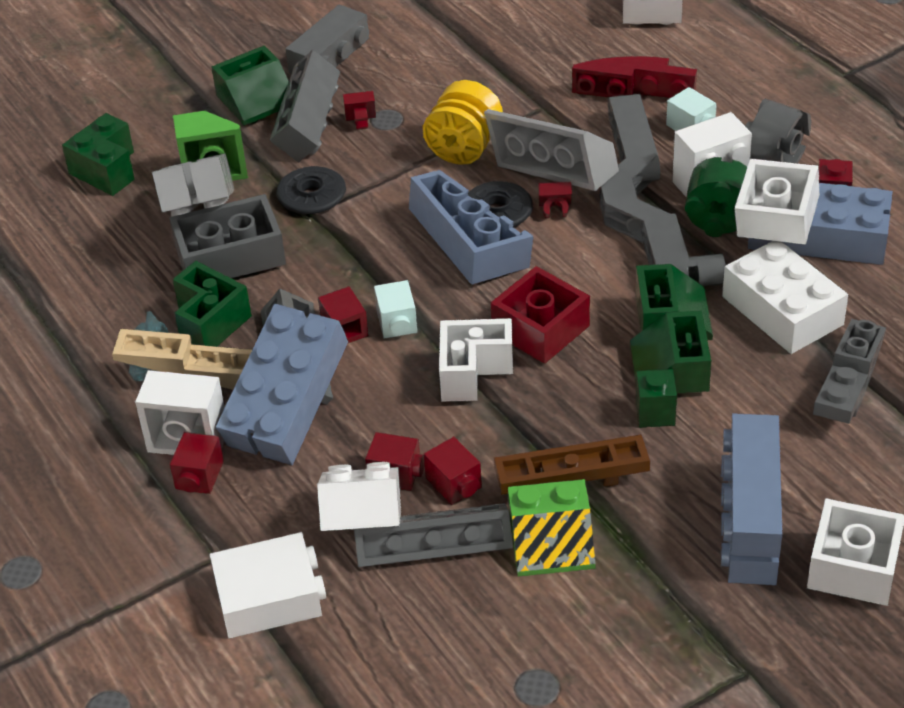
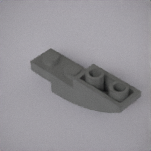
[813,319,886,424]

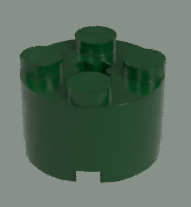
[685,157,747,237]

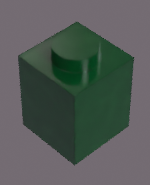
[635,369,677,428]

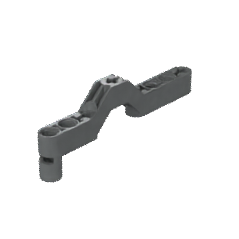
[599,94,725,286]

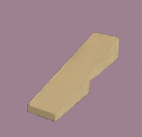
[112,329,252,390]

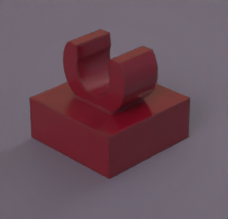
[343,91,376,130]
[538,182,572,218]

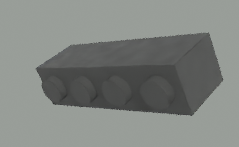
[270,49,340,163]

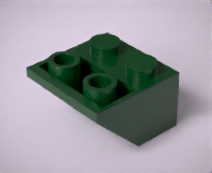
[211,45,289,126]
[635,264,713,340]
[630,310,712,393]

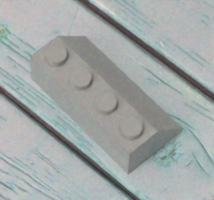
[484,109,619,191]

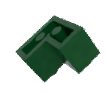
[62,113,135,196]
[173,261,252,347]

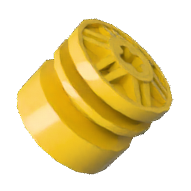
[422,80,503,165]

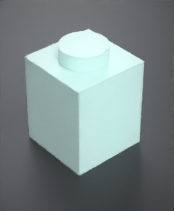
[666,87,716,131]
[374,280,417,338]

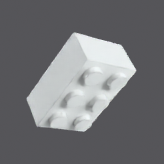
[722,241,848,354]

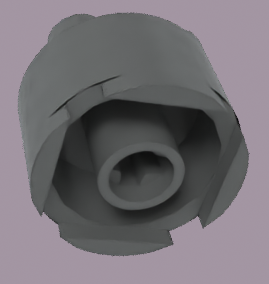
[745,98,811,164]

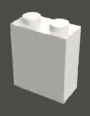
[210,532,326,638]

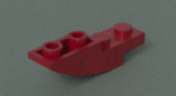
[572,56,697,98]

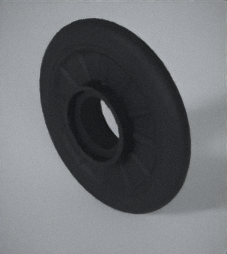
[276,166,346,214]
[468,181,533,227]

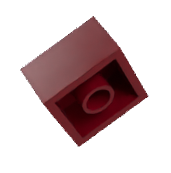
[490,266,590,364]

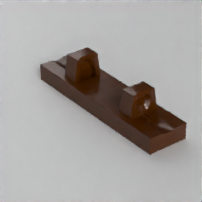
[494,434,650,495]

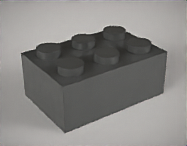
[169,194,286,278]

